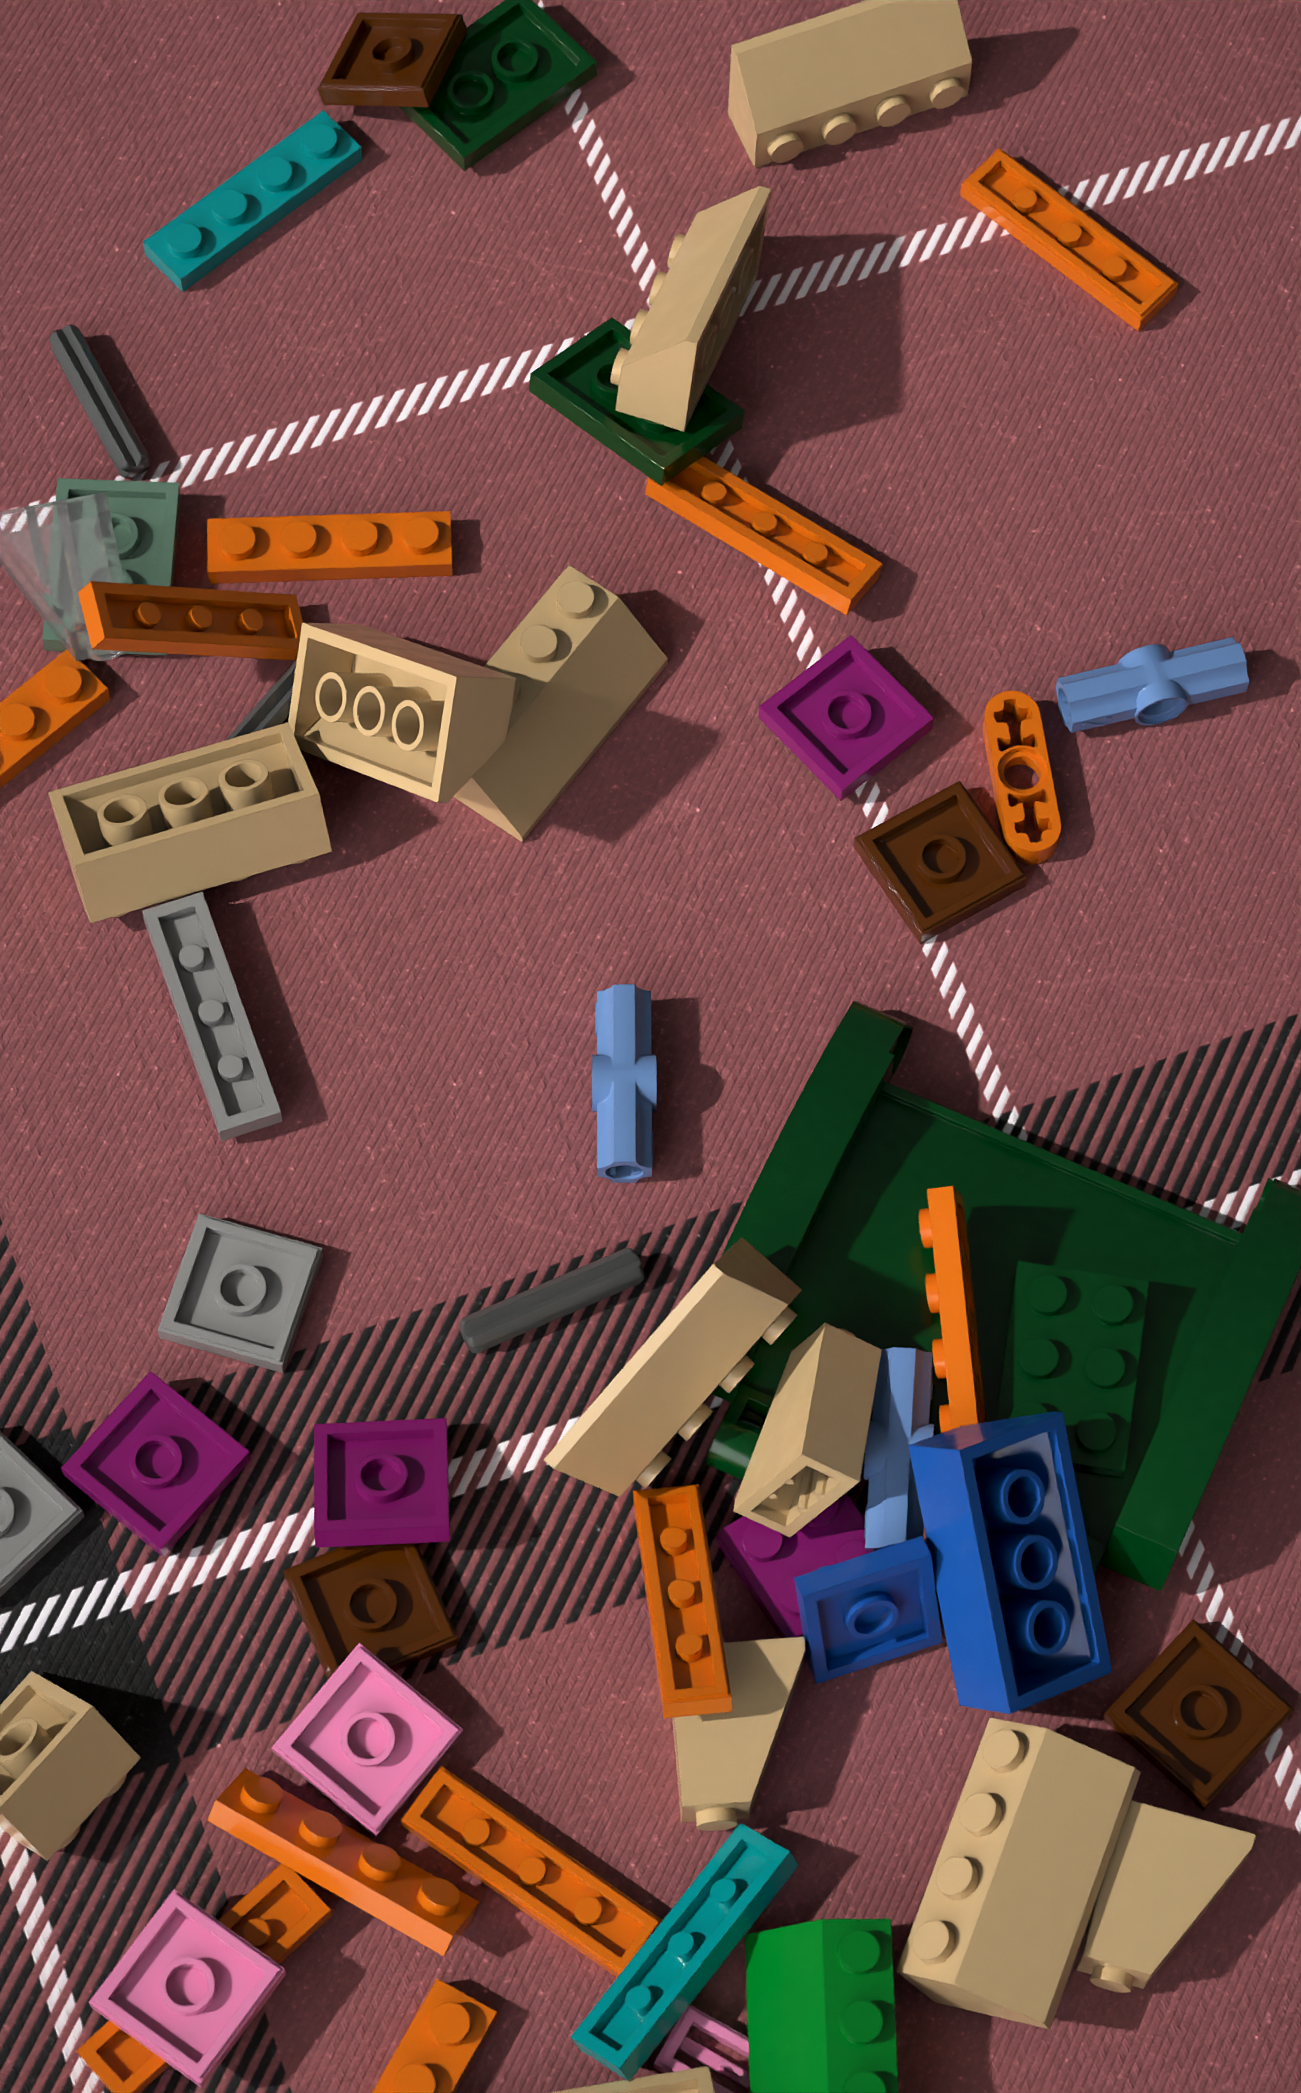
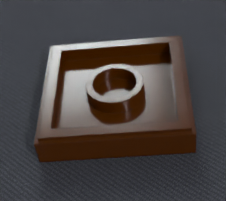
[318,12,467,107]
[854,781,1027,944]
[283,1543,459,1680]
[1103,1619,1295,1811]

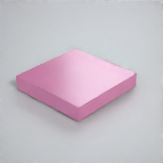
[271,1643,463,1837]
[89,1889,286,2088]

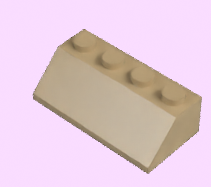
[728,0,972,168]
[610,186,771,432]
[453,565,668,842]
[288,623,516,803]
[48,722,332,923]
[544,1237,802,1497]
[896,1718,1141,2029]

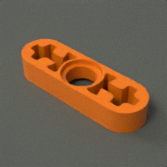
[982,690,1061,865]

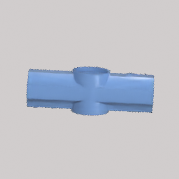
[1055,637,1249,733]
[592,984,657,1183]
[864,1347,934,1552]

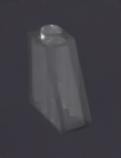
[0,492,127,661]

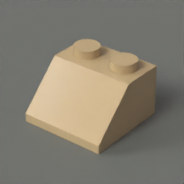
[0,1671,141,1861]

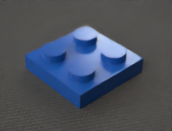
[794,1536,943,1684]

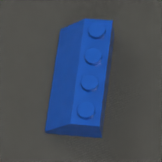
[908,1412,1112,1714]

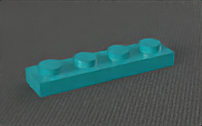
[143,110,362,292]
[571,1823,799,2081]

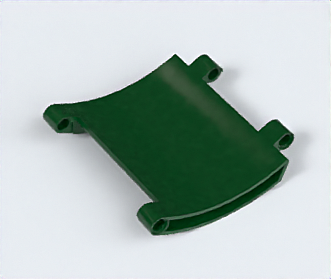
[706,1001,1301,1592]

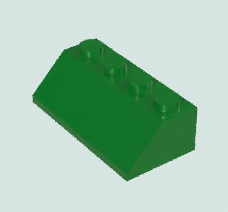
[744,1919,898,2093]

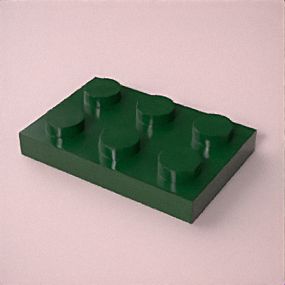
[398,0,597,172]
[529,317,745,486]
[995,1261,1149,1478]

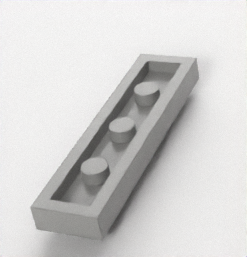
[142,892,283,1142]

